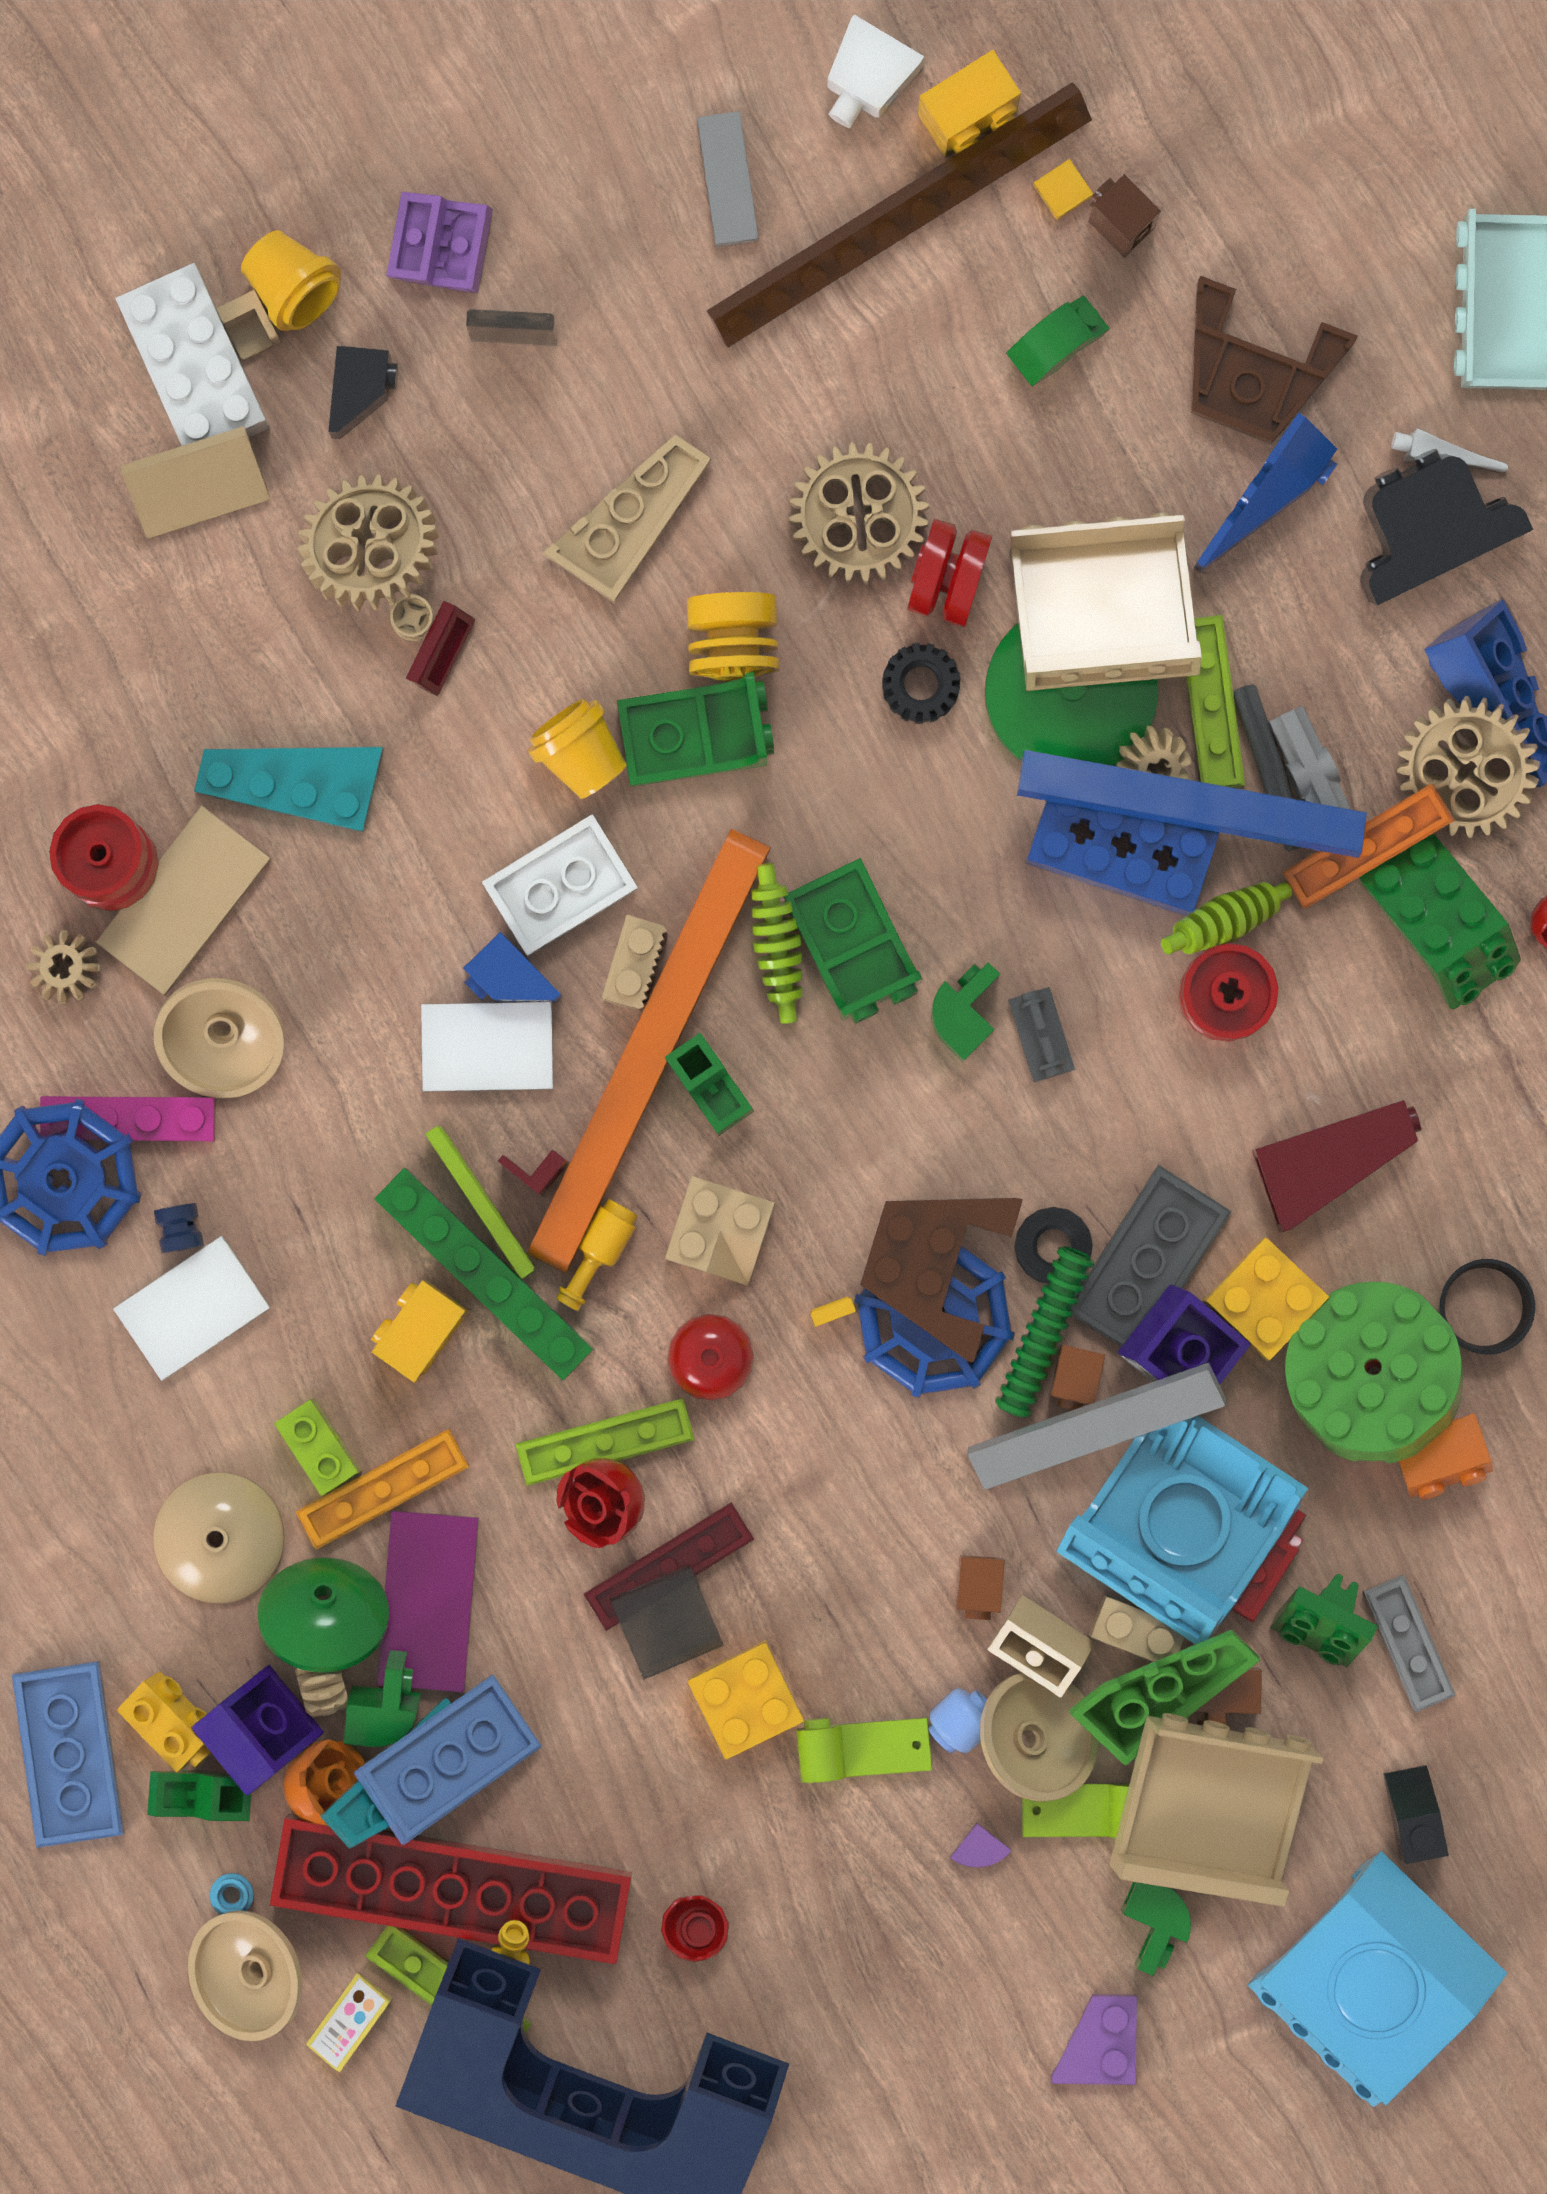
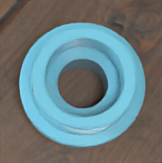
[210,1873,254,1914]

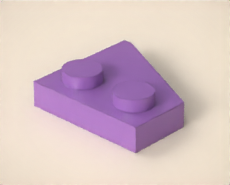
[1051,1994,1137,2085]

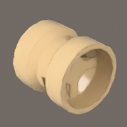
[390,594,435,642]

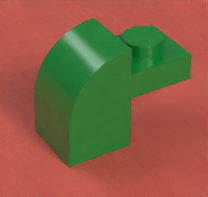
[1006,295,1110,387]
[931,962,1000,1062]
[665,1033,755,1136]
[343,1650,421,1747]
[147,1770,251,1821]
[1120,1882,1191,1976]

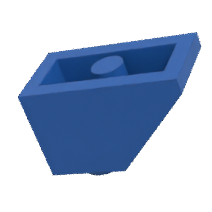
[463,932,563,1003]

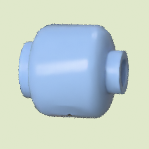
[928,1688,987,1753]

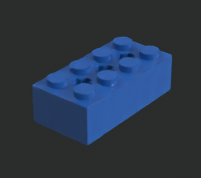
[1025,801,1220,916]

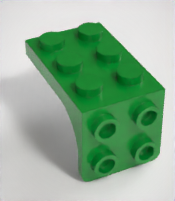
[617,672,774,787]
[1359,833,1521,1009]
[783,858,923,1024]

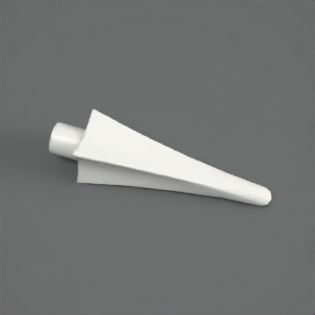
[1391,428,1508,473]

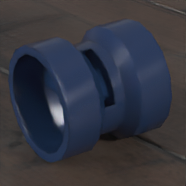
[154,1203,204,1254]

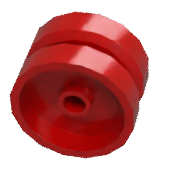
[907,518,992,628]
[49,804,159,911]
[1178,943,1279,1042]

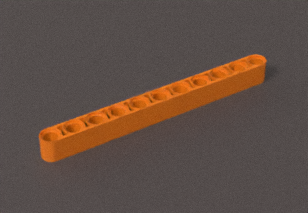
[527,829,771,1273]

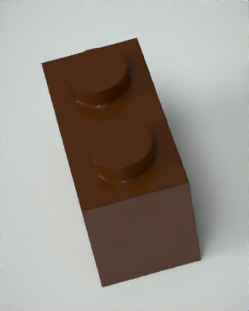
[1088,174,1161,258]

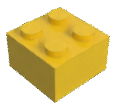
[917,50,1021,158]
[1202,1237,1329,1361]
[371,1280,470,1383]
[687,1640,804,1760]

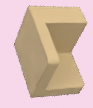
[216,290,281,361]

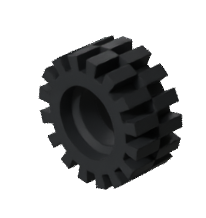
[882,643,961,724]

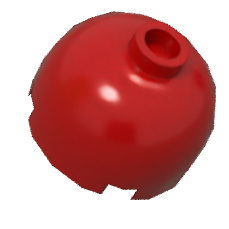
[667,1314,754,1401]
[556,1458,645,1548]

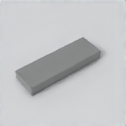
[697,111,758,247]
[1363,1574,1456,1712]

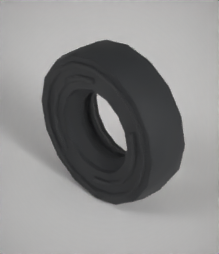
[1014,1207,1093,1284]

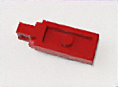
[1232,1509,1306,1623]

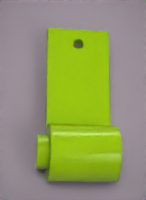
[796,1717,933,1783]
[1022,1783,1130,1839]

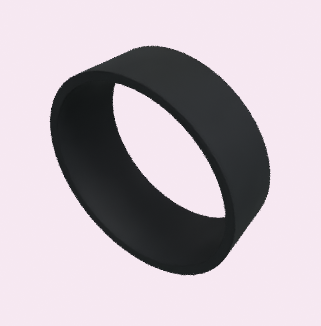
[1440,1259,1535,1355]

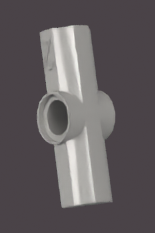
[1268,706,1351,809]

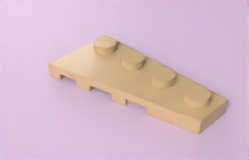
[542,434,711,603]

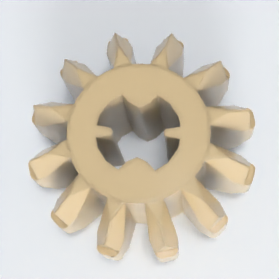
[1116,725,1192,780]
[26,930,101,1005]
[294,1667,348,1717]

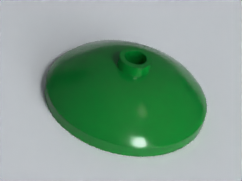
[257,1557,389,1673]

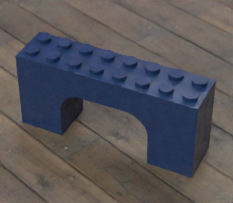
[395,1938,789,2194]

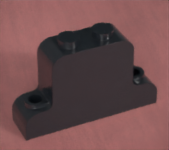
[1360,449,1533,605]

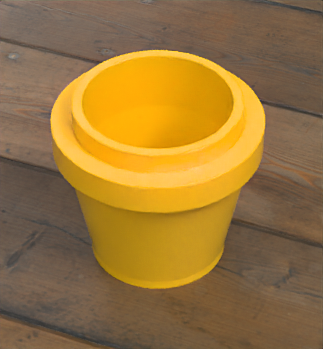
[241,230,341,331]
[527,698,627,799]

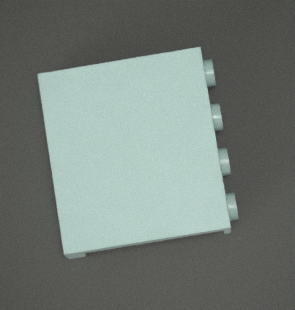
[1454,209,1547,390]

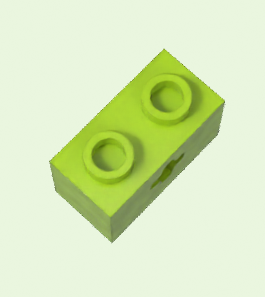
[274,1398,362,1496]

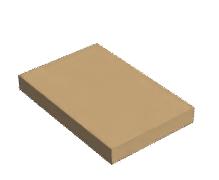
[120,426,270,539]

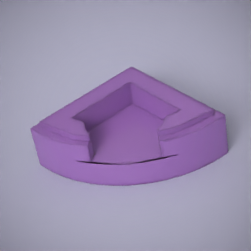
[950,1822,1012,1867]

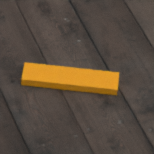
[296,1428,470,1550]

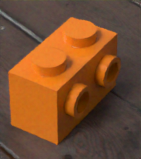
[1398,1413,1493,1500]

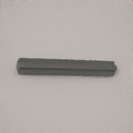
[1234,684,1302,851]

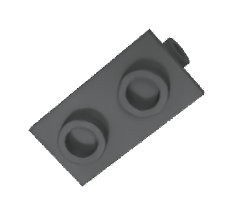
[1008,987,1075,1082]

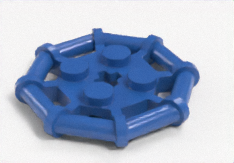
[0,1099,142,1256]
[854,1246,1015,1398]

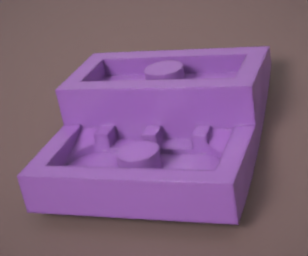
[386,192,493,293]

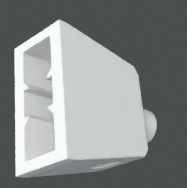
[827,14,924,128]

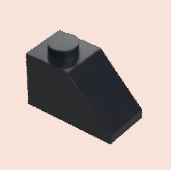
[328,346,398,439]
[1383,1765,1449,1864]

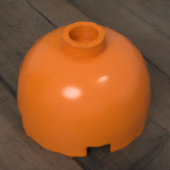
[283,1739,365,1826]

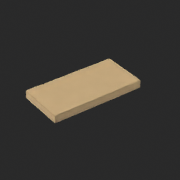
[96,806,271,996]

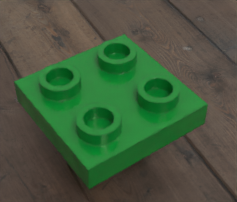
[1270,1574,1378,1667]

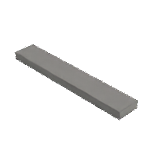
[967,1363,1226,1490]

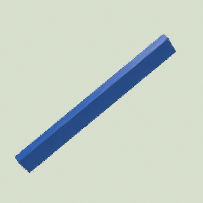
[1017,750,1367,858]

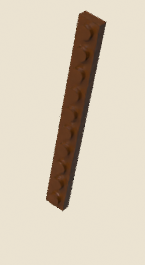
[707,82,1092,348]

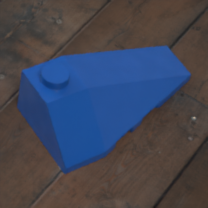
[1194,413,1337,573]
[1424,599,1547,788]

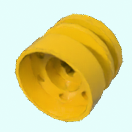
[687,592,779,681]

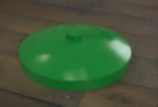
[985,622,1158,766]

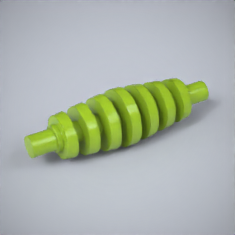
[752,863,803,1024]
[1161,882,1292,955]

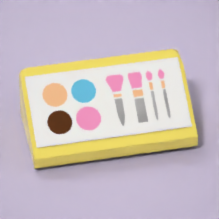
[306,1972,392,2073]

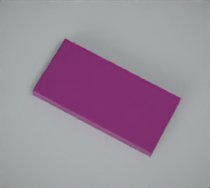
[377,1511,479,1692]

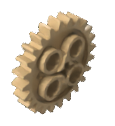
[789,442,929,584]
[298,474,439,611]
[1397,696,1540,838]

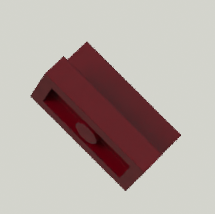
[498,1149,569,1196]

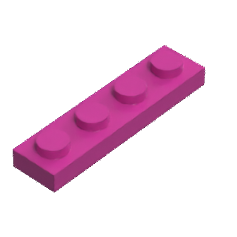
[40,1096,216,1142]

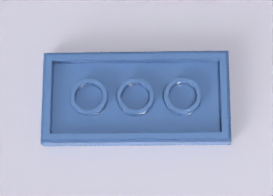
[12,1661,125,1848]
[353,1675,542,1845]

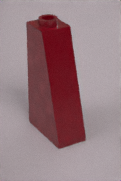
[1252,1100,1422,1233]

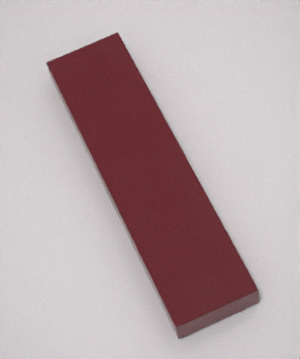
[584,1502,754,1631]

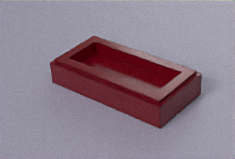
[406,601,475,696]

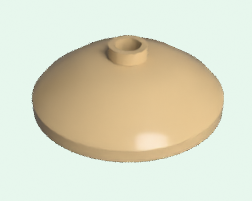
[154,978,285,1098]
[153,1472,284,1603]
[980,1672,1099,1802]
[188,1910,303,2041]

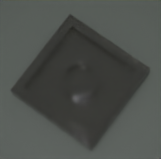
[466,309,558,346]
[610,1564,724,1680]

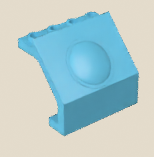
[1056,1416,1309,1645]
[1247,1851,1507,2107]

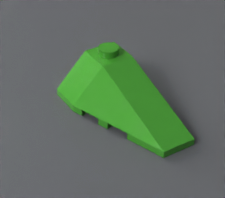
[1069,1629,1260,1766]

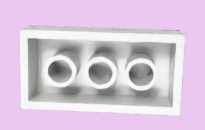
[115,263,270,446]

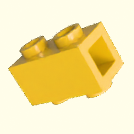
[116,1671,212,1773]

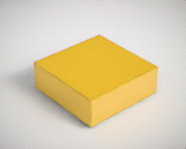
[1033,158,1093,221]
[810,1296,856,1327]

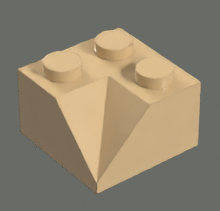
[665,1176,775,1286]

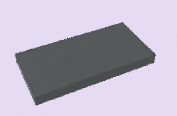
[1071,1165,1232,1347]

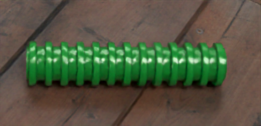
[995,1246,1094,1418]

